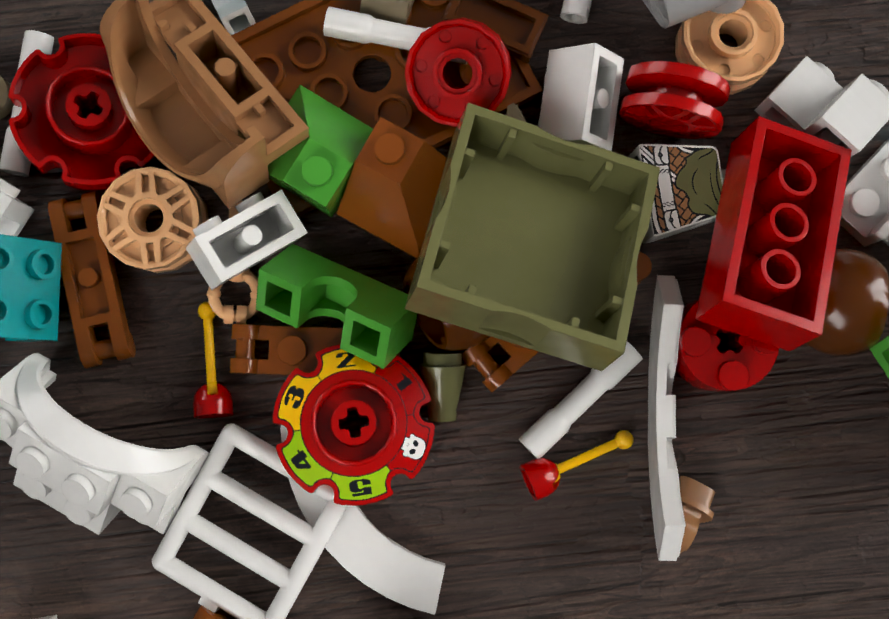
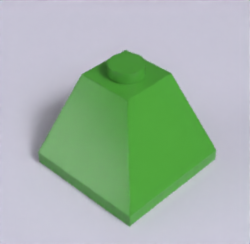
[268,85,373,217]

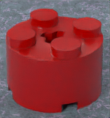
[676,299,779,391]

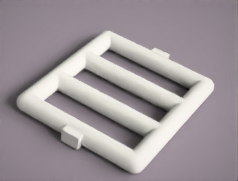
[152,423,348,619]

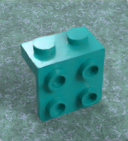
[0,234,62,342]

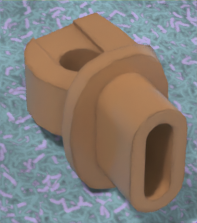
[679,476,715,553]

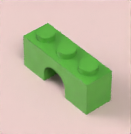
[256,244,417,369]

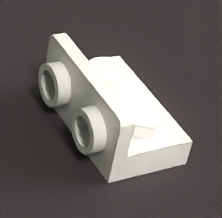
[840,139,889,247]

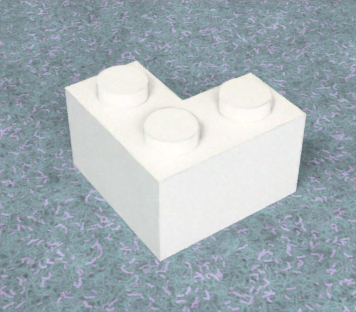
[754,56,889,157]

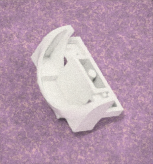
[0,353,209,535]

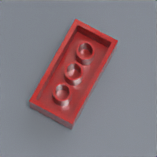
[695,116,852,352]

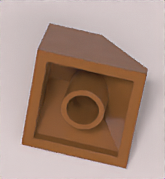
[336,117,447,258]

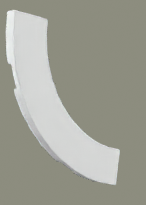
[648,275,686,561]
[280,425,445,615]

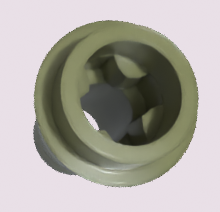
[418,350,467,422]

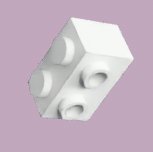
[538,43,624,151]
[186,189,308,290]

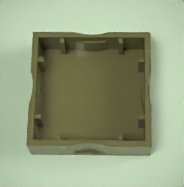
[404,103,660,371]

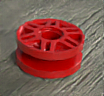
[405,17,512,127]
[619,61,730,139]

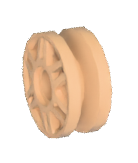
[675,0,784,95]
[97,167,209,273]

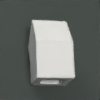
[211,0,256,35]

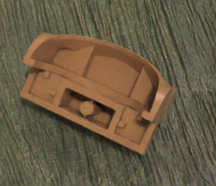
[100,0,309,209]

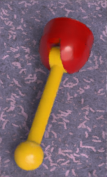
[193,302,234,419]
[520,430,634,501]

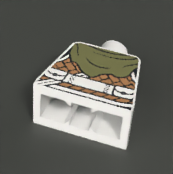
[629,144,726,244]

